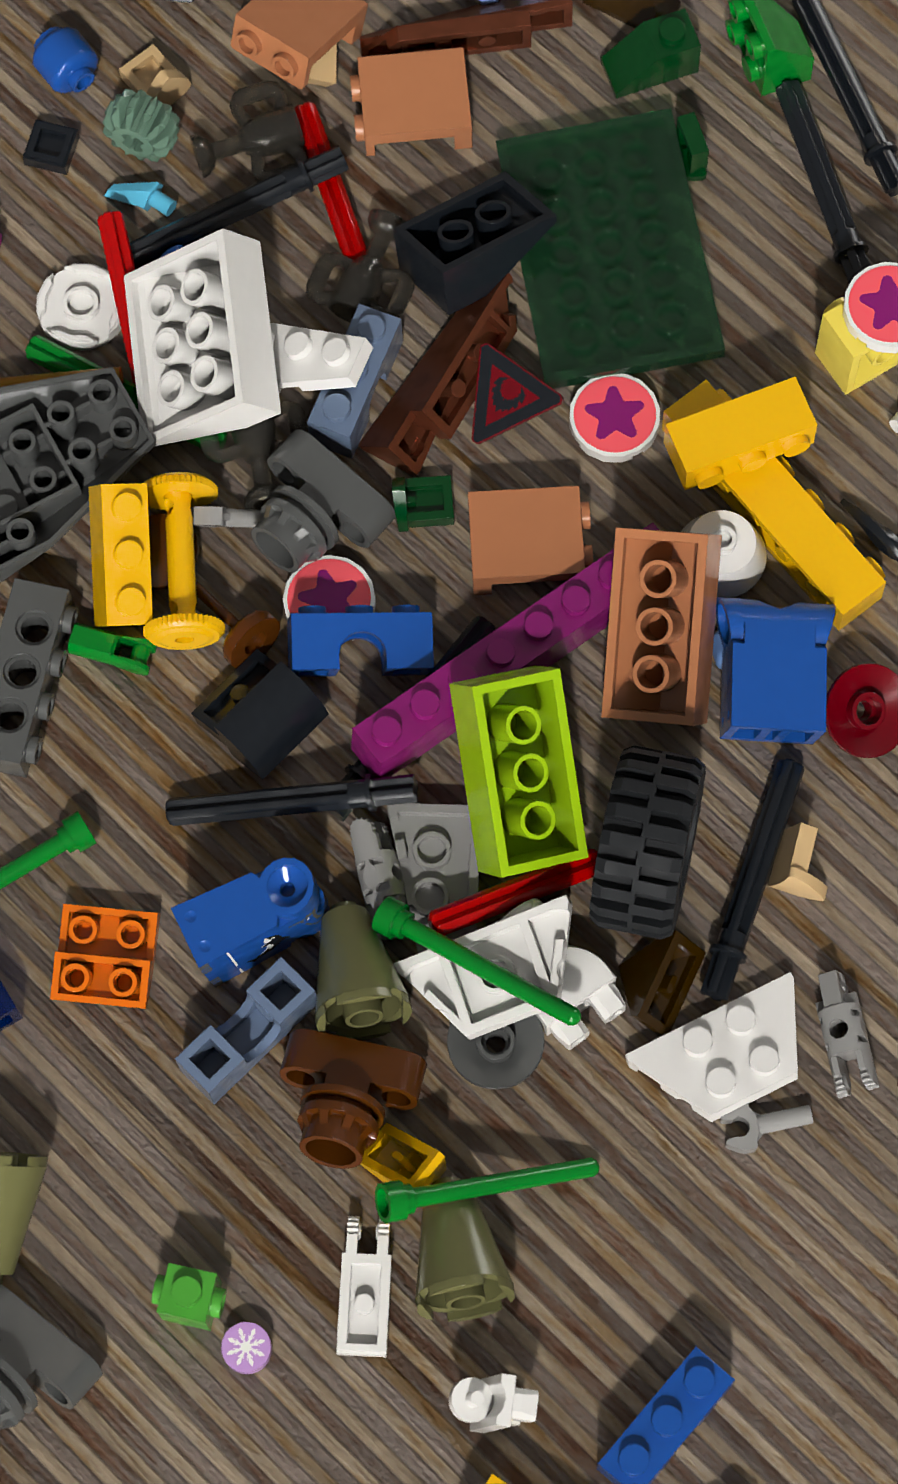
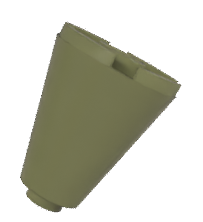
[315,901,413,1040]
[0,1151,48,1284]
[415,1177,515,1322]

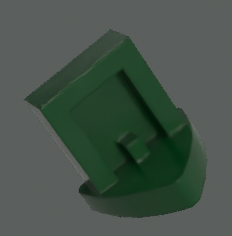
[652,112,709,181]
[392,475,454,532]

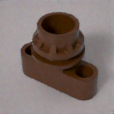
[279,1029,427,1169]

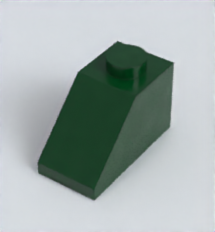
[601,8,701,99]

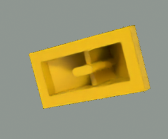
[360,1122,447,1188]

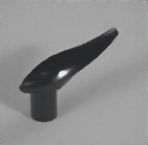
[840,498,898,561]

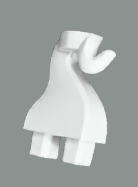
[500,898,626,1050]

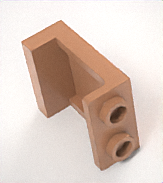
[231,0,368,89]
[350,47,473,156]
[468,486,594,595]

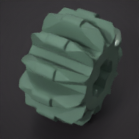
[103,89,180,162]

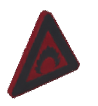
[472,343,564,444]

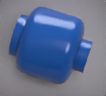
[33,26,98,93]

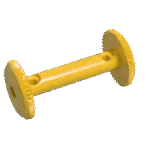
[143,472,225,650]

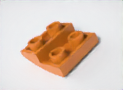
[50,904,160,1009]

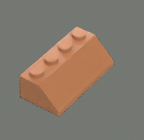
[601,528,722,726]

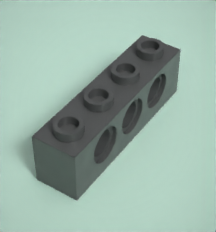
[0,578,79,778]

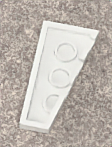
[270,323,373,393]

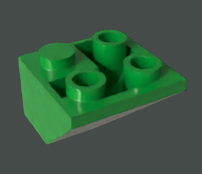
[725,0,814,96]

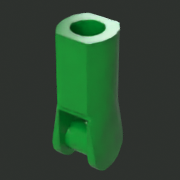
[68,623,157,676]

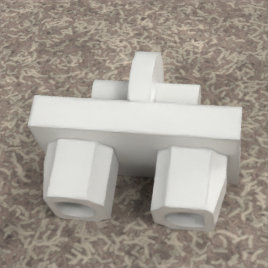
[449,1373,539,1433]

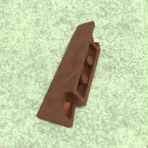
[360,0,573,57]
[359,273,517,475]

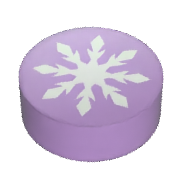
[221,1322,272,1374]

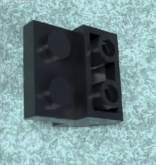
[191,649,329,780]

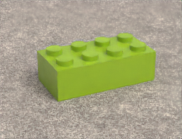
[449,665,589,878]

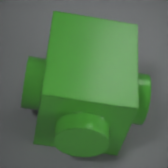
[151,1263,227,1331]

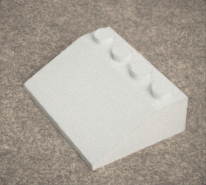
[124,228,281,446]

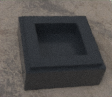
[22,119,80,175]

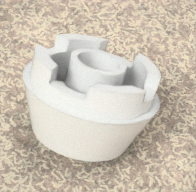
[681,510,767,598]

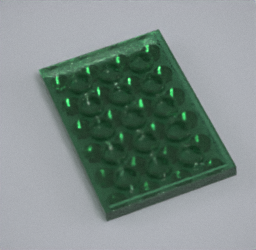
[496,108,725,389]

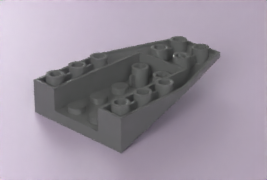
[0,367,156,583]

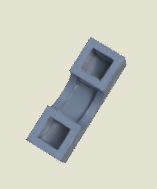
[307,304,403,459]
[175,957,316,1105]

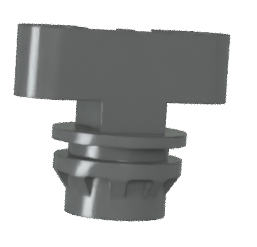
[251,429,396,572]
[0,1284,103,1430]

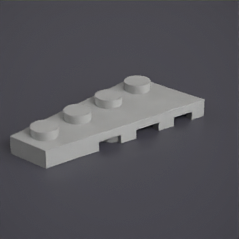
[387,803,479,954]

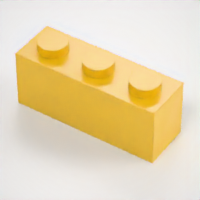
[663,376,818,490]
[88,483,153,627]

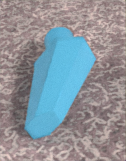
[104,182,177,217]

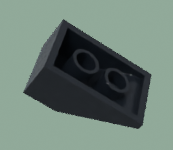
[393,171,557,315]

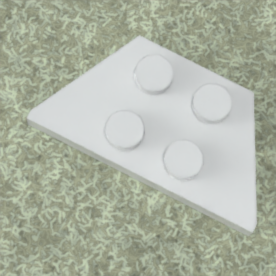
[394,895,573,1040]
[625,972,798,1122]

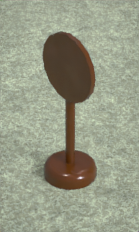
[149,514,280,669]

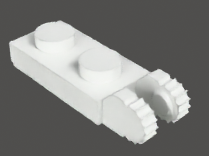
[336,1216,392,1357]

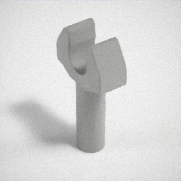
[190,506,261,528]
[719,1103,813,1154]

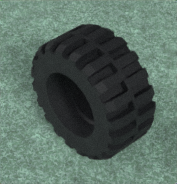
[589,745,706,939]

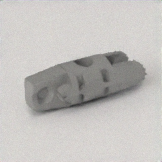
[349,817,408,940]
[815,970,880,1099]

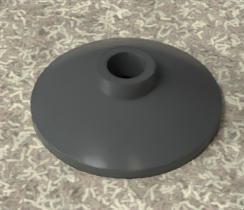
[447,1015,545,1090]

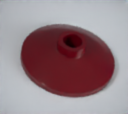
[826,663,898,758]

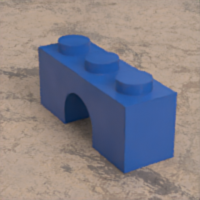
[287,605,434,677]
[597,1347,735,1484]

